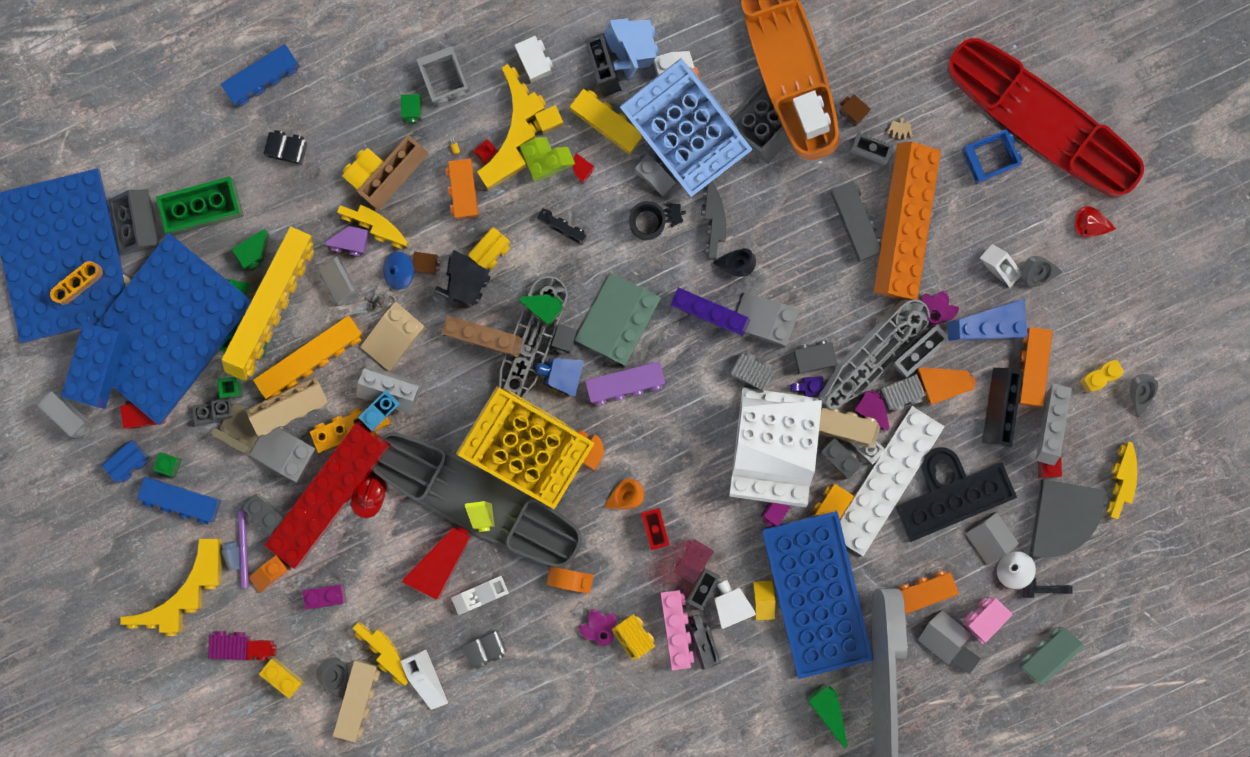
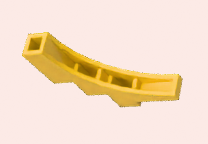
[477,64,546,191]
[120,539,222,636]

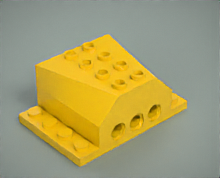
[456,386,594,509]

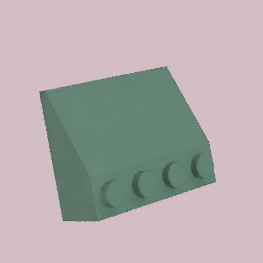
[575,273,661,367]

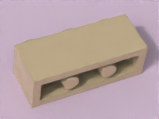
[819,408,880,449]

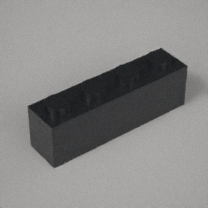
[982,367,1023,447]

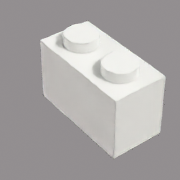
[515,36,553,83]
[793,90,831,139]

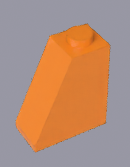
[916,367,976,406]

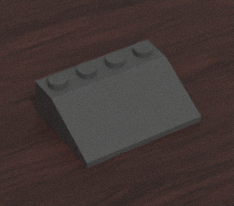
[730,82,789,164]

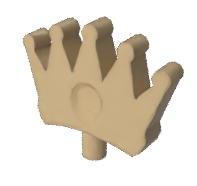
[887,118,913,140]

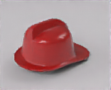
[351,473,387,518]

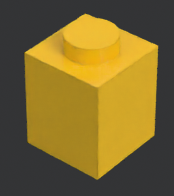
[533,105,564,135]

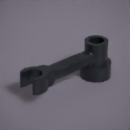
[1023,577,1073,598]

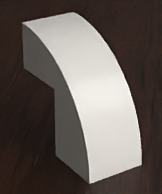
[451,576,509,615]

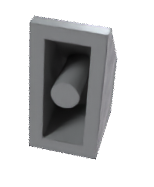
[635,154,675,197]

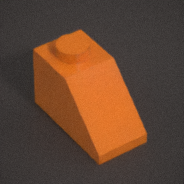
[249,555,291,593]

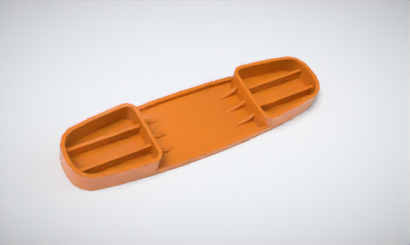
[741,0,840,160]

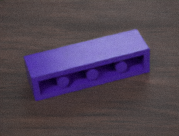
[670,287,750,337]

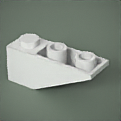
[401,650,448,710]

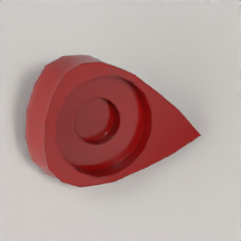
[1074,206,1116,237]

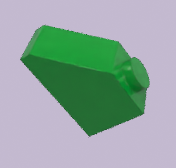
[232,229,270,271]
[519,295,564,326]

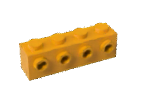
[310,402,392,454]

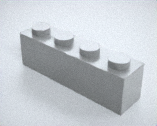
[1035,383,1072,465]

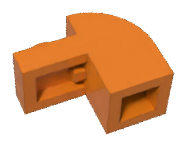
[576,430,604,471]
[546,566,594,594]

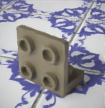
[211,403,259,454]

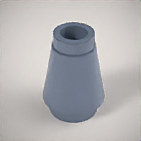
[220,541,240,571]

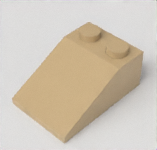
[361,302,427,372]

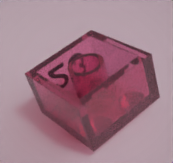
[672,538,714,584]

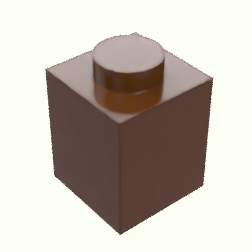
[839,94,871,126]
[413,251,441,276]

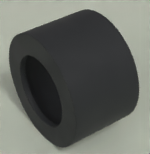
[629,201,666,240]

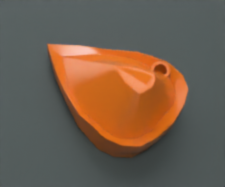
[604,478,644,510]

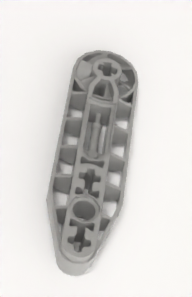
[499,276,568,399]
[819,299,930,410]

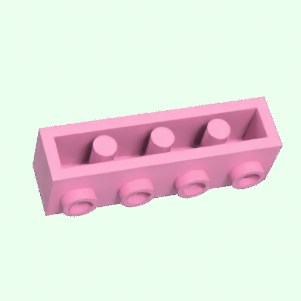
[660,590,694,671]

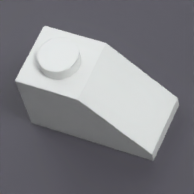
[653,51,694,76]
[980,244,1021,288]

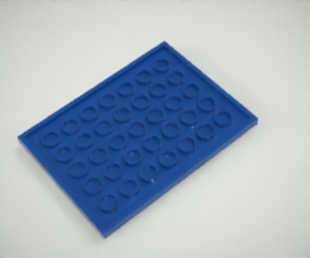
[0,168,126,343]
[96,233,252,425]

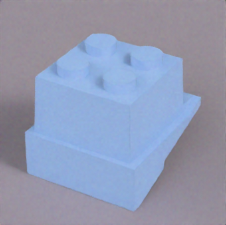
[603,18,658,79]

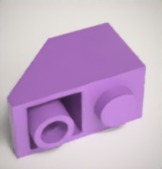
[326,226,370,257]

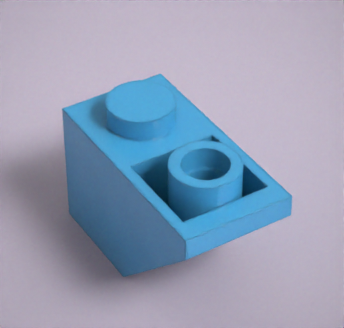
[359,390,400,431]

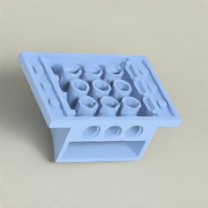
[620,58,752,197]

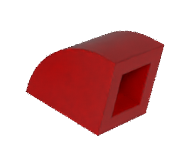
[572,153,595,184]

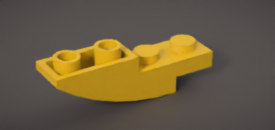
[337,205,409,249]
[1106,441,1137,519]
[352,622,410,686]

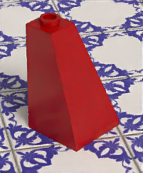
[402,526,472,600]

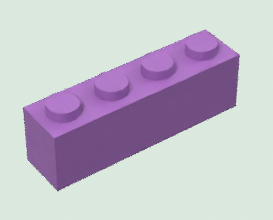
[585,361,666,406]

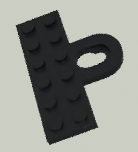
[895,447,1017,542]

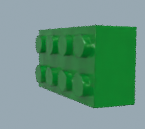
[156,176,244,236]

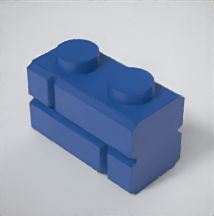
[102,440,149,483]

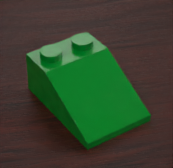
[806,684,848,748]

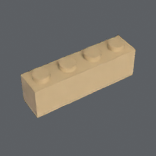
[245,377,328,436]
[333,660,381,742]

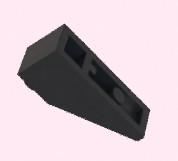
[585,35,622,97]

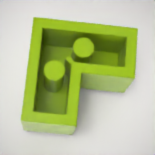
[520,137,575,181]

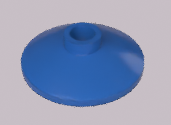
[383,251,414,290]

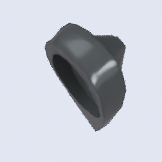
[1021,256,1062,287]
[1130,374,1158,417]
[316,657,348,699]

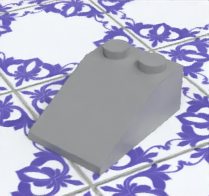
[737,292,800,348]
[250,427,317,483]

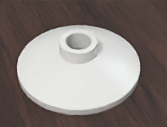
[997,551,1036,589]

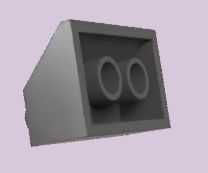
[109,189,159,255]

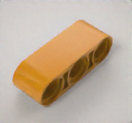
[50,261,103,305]

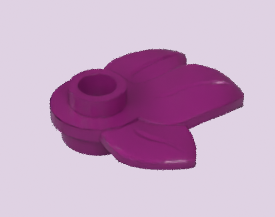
[921,291,959,326]
[579,609,617,646]

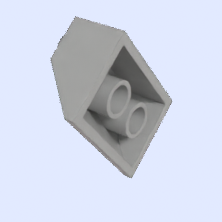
[356,365,423,414]

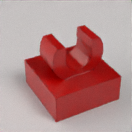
[473,139,499,165]

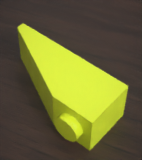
[465,501,495,532]

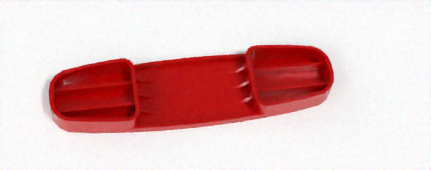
[947,38,1144,198]

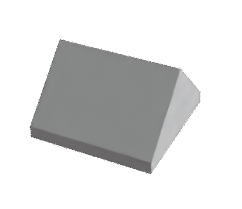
[965,512,1019,565]
[918,611,973,665]

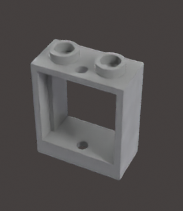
[416,46,469,106]
[38,391,94,439]

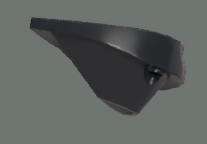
[713,248,756,277]

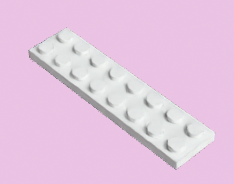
[840,406,945,556]

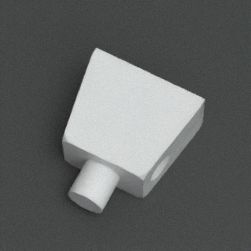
[714,580,756,629]

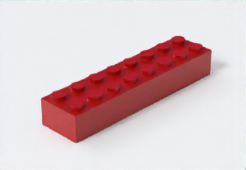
[264,421,391,569]

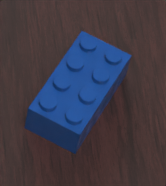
[61,322,128,409]

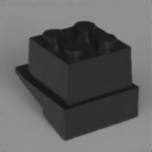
[434,250,491,307]

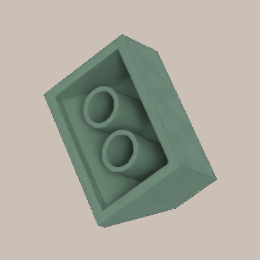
[1019,627,1085,686]

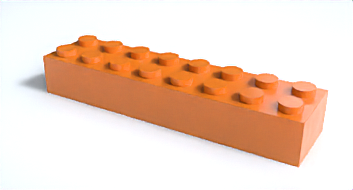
[873,142,941,300]

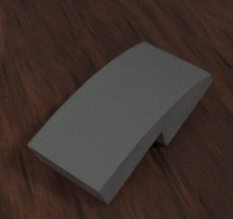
[192,398,233,426]

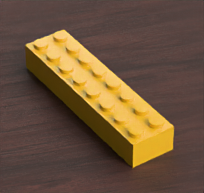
[222,226,315,381]

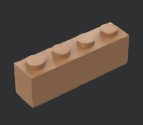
[357,135,429,211]
[441,315,524,358]

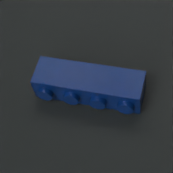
[221,44,300,107]
[137,477,221,525]

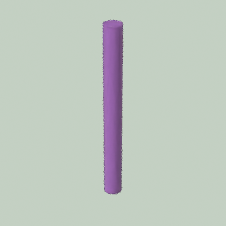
[238,511,249,588]

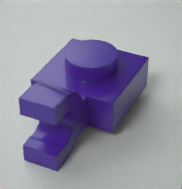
[790,376,824,397]

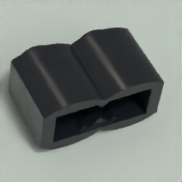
[263,130,308,165]

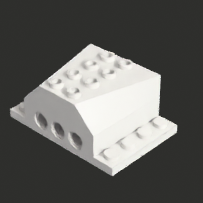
[729,387,822,507]

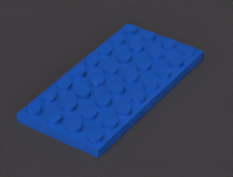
[761,510,873,679]

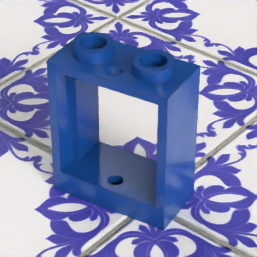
[962,129,1022,185]

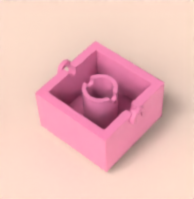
[963,597,1013,644]

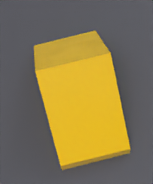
[753,581,775,620]

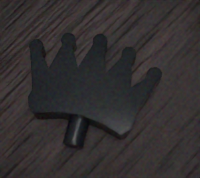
[665,202,686,228]

